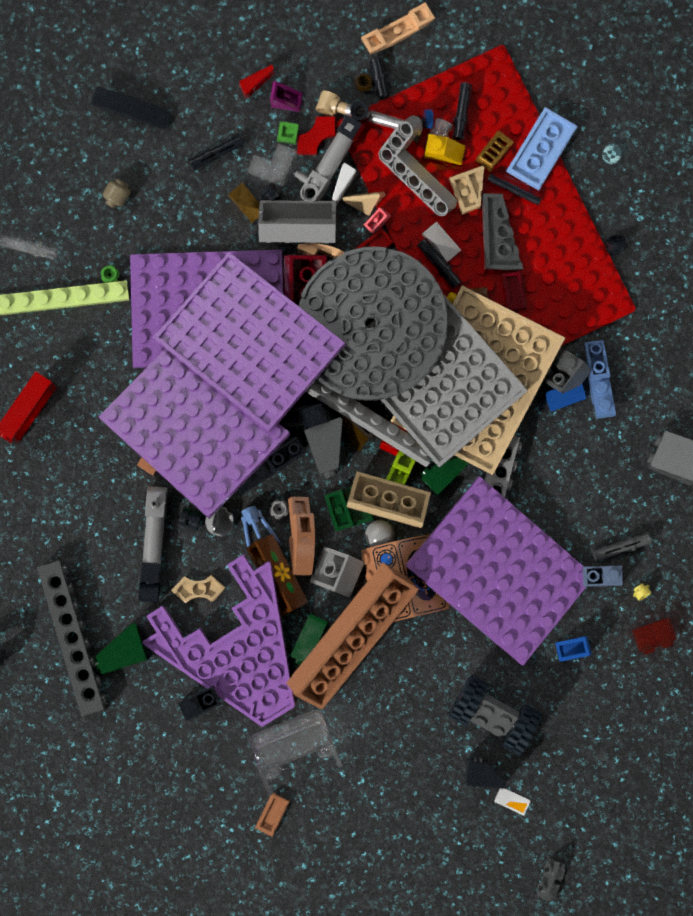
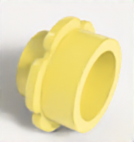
[633,584,651,601]

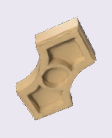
[171,575,226,603]

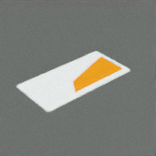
[494,789,530,816]

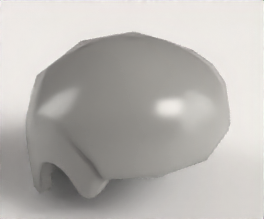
[205,506,234,537]
[365,520,396,547]

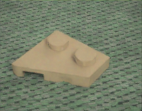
[449,166,484,215]

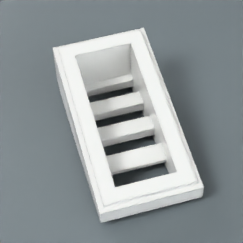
[332,163,356,205]

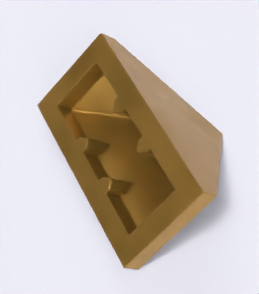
[228,183,260,223]

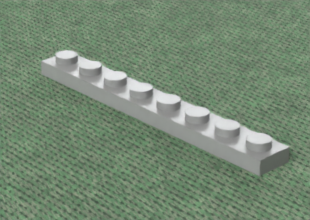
[305,379,431,467]

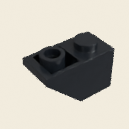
[178,686,222,721]

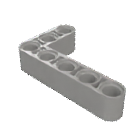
[379,115,457,216]

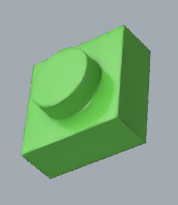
[277,121,299,144]

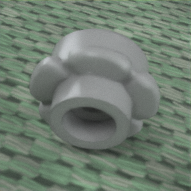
[270,500,289,519]

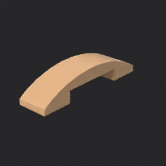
[361,3,435,54]
[297,243,344,259]

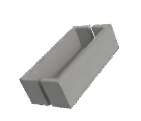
[258,200,336,243]

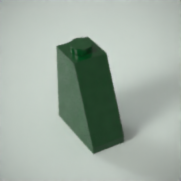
[291,614,328,665]
[94,623,148,674]

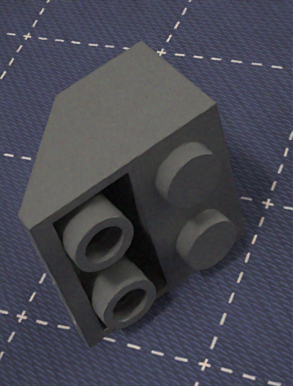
[543,347,592,394]

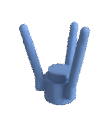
[241,506,281,547]

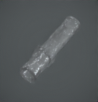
[0,234,58,261]

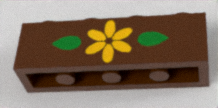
[246,534,308,617]

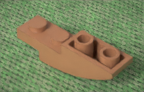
[288,497,315,575]

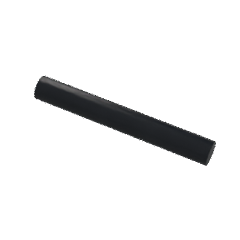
[487,174,541,205]

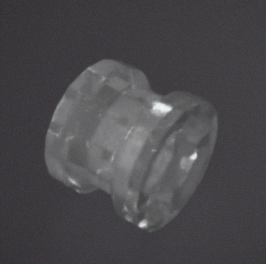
[430,119,453,137]

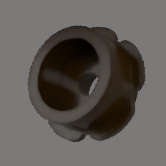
[355,73,373,92]

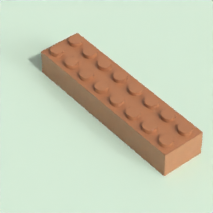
[286,562,419,710]

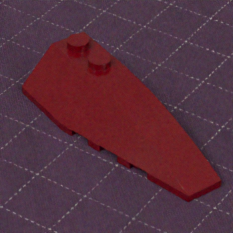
[284,255,327,306]

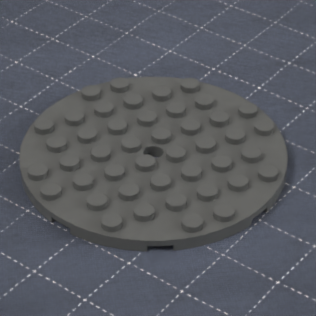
[299,247,448,401]

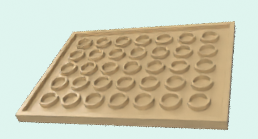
[390,286,565,475]

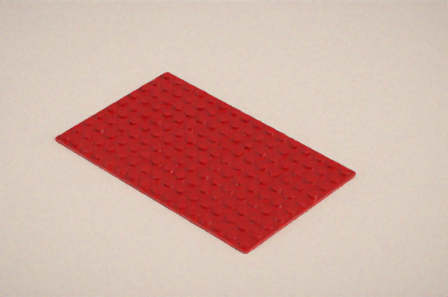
[336,45,635,346]

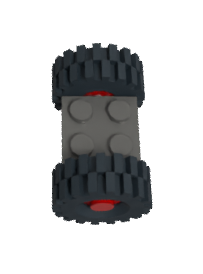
[448,674,542,756]

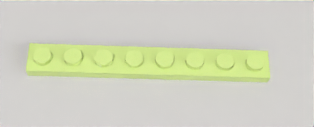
[0,280,129,315]

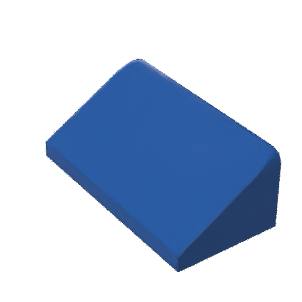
[544,384,586,412]

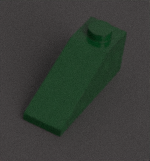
[421,457,469,496]

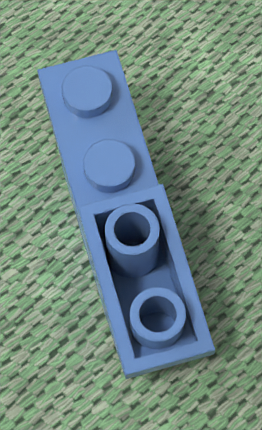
[584,340,616,419]

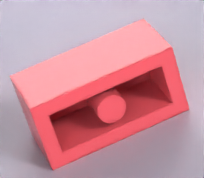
[364,207,391,233]

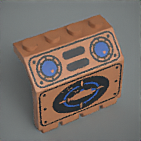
[361,534,450,622]

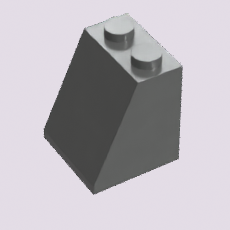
[304,417,342,479]
[647,431,693,486]

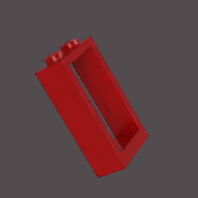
[0,371,57,443]

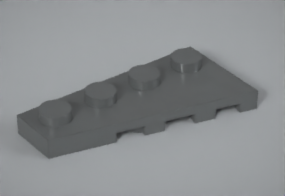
[482,194,523,270]

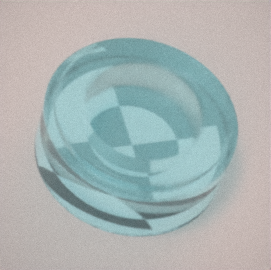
[602,144,622,164]

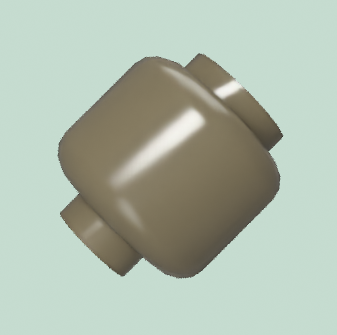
[102,178,131,208]

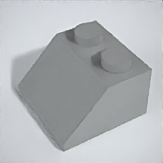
[310,546,364,598]

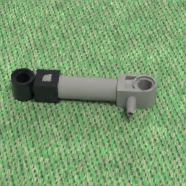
[295,101,372,202]
[138,486,168,603]

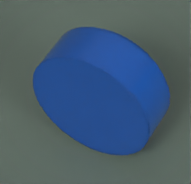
[423,109,434,129]

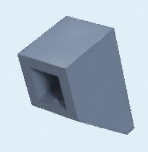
[582,566,623,587]

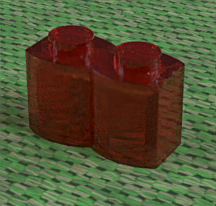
[631,618,677,655]

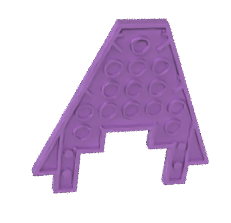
[142,554,295,727]

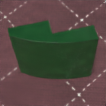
[324,487,375,532]

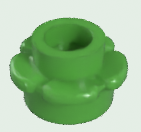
[101,265,119,283]

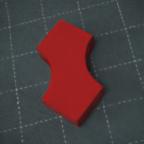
[297,116,335,155]

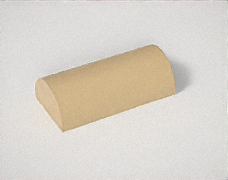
[346,471,431,528]

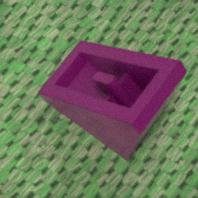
[270,81,303,111]

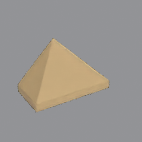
[343,192,385,216]

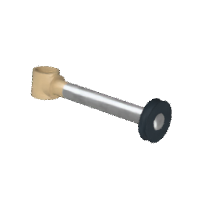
[316,91,425,144]

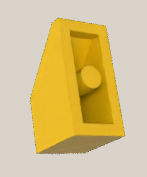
[424,134,465,165]

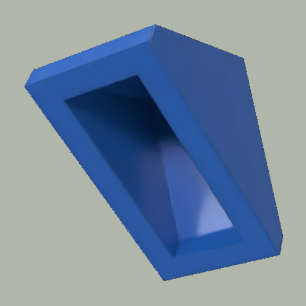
[555,636,592,662]

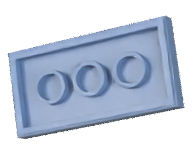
[506,107,577,191]

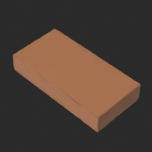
[255,792,290,836]

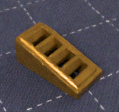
[476,131,513,172]

